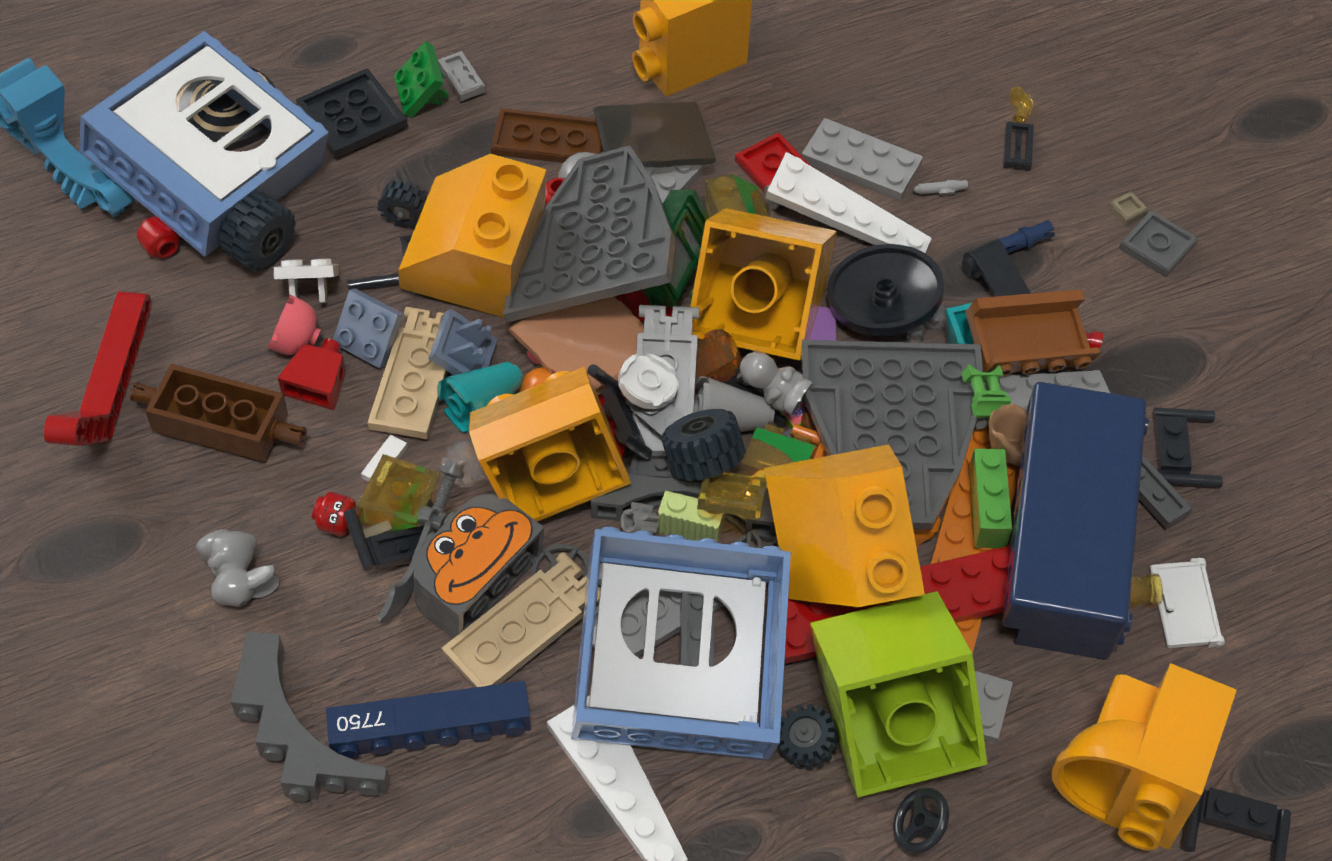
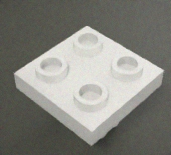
[274,259,339,303]

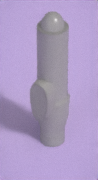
[914,180,968,196]

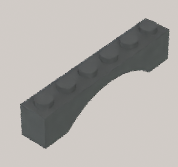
[591,474,776,537]

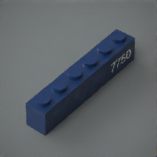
[326,681,531,759]

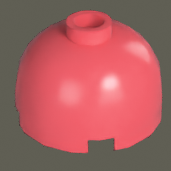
[268,295,321,355]

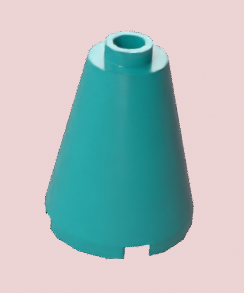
[437,362,523,433]

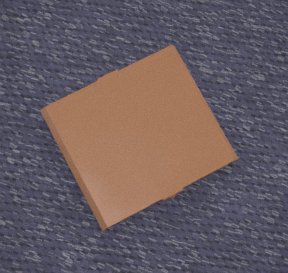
[509,296,644,395]

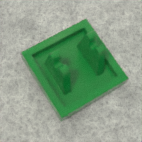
[394,41,449,118]

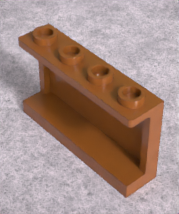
[965,289,1101,377]

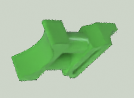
[961,364,1012,418]

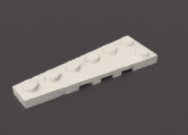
[765,152,931,253]
[547,695,688,861]

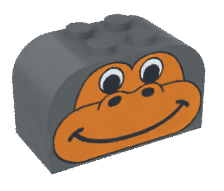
[414,494,544,638]

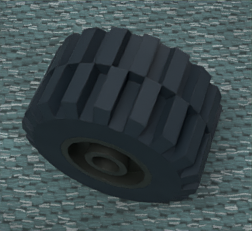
[219,192,296,272]
[661,409,746,481]

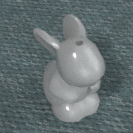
[736,351,813,416]
[195,529,279,607]

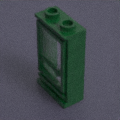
[641,189,710,308]

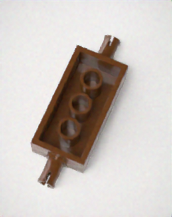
[130,364,307,462]

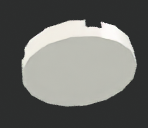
[618,354,679,409]

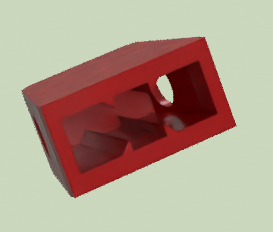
[278,338,346,411]

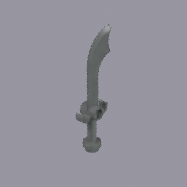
[378,460,465,623]

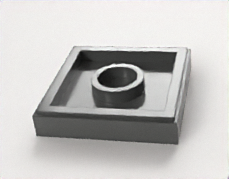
[1119,210,1198,277]

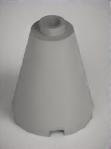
[694,376,775,432]

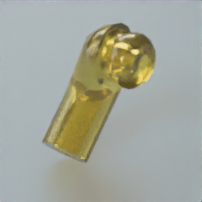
[1010,86,1033,123]

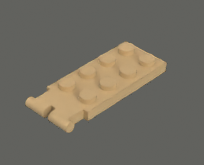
[368,307,448,439]
[441,552,601,687]

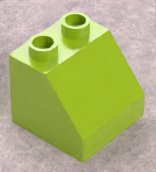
[810,591,988,797]

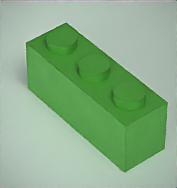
[969,449,1012,548]

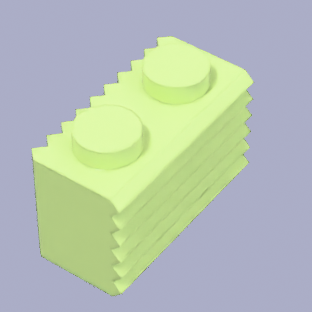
[657,490,726,542]

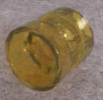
[1130,573,1163,606]

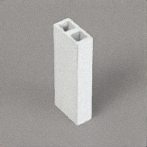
[361,435,408,487]

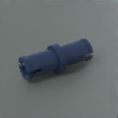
[997,220,1055,253]

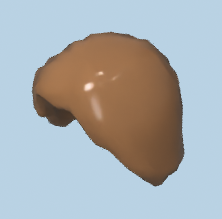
[988,403,1026,466]

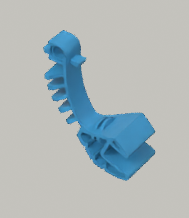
[0,58,136,218]

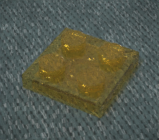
[697,472,767,519]

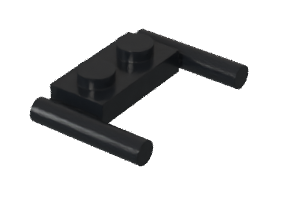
[587,364,652,459]
[1153,407,1223,488]
[343,494,437,571]
[1181,787,1292,861]

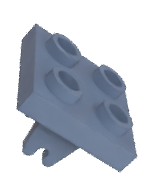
[333,289,403,368]
[428,309,497,375]

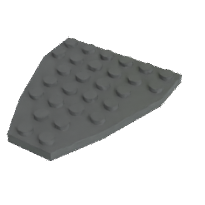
[503,145,676,322]
[801,340,983,530]

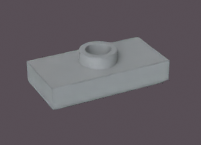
[438,51,485,101]

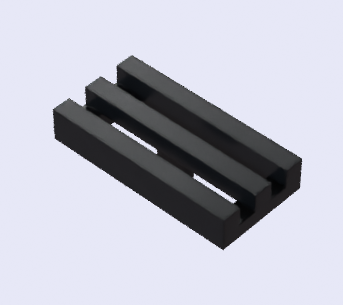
[1003,122,1034,171]

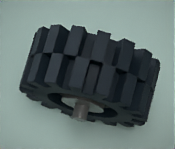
[377,180,428,230]
[778,704,839,770]

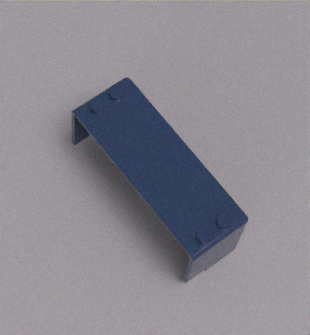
[1001,382,1149,660]

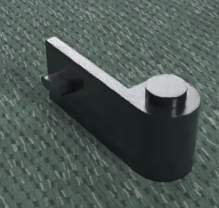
[962,240,1031,297]

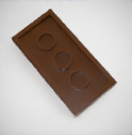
[491,108,607,163]

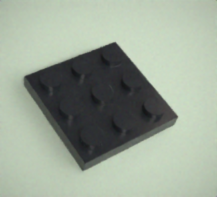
[296,68,408,159]

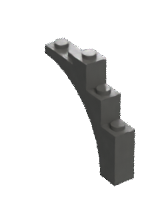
[231,632,390,802]

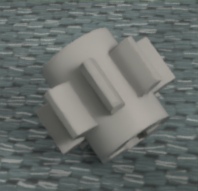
[620,502,659,534]

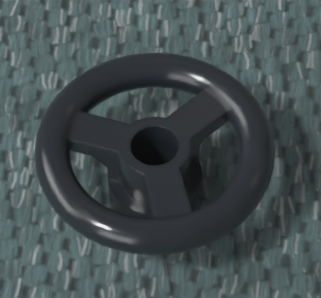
[893,787,949,854]

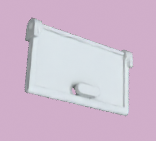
[1149,558,1225,648]

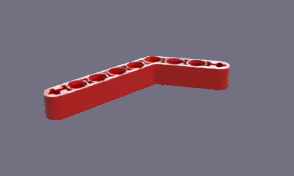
[44,291,151,446]

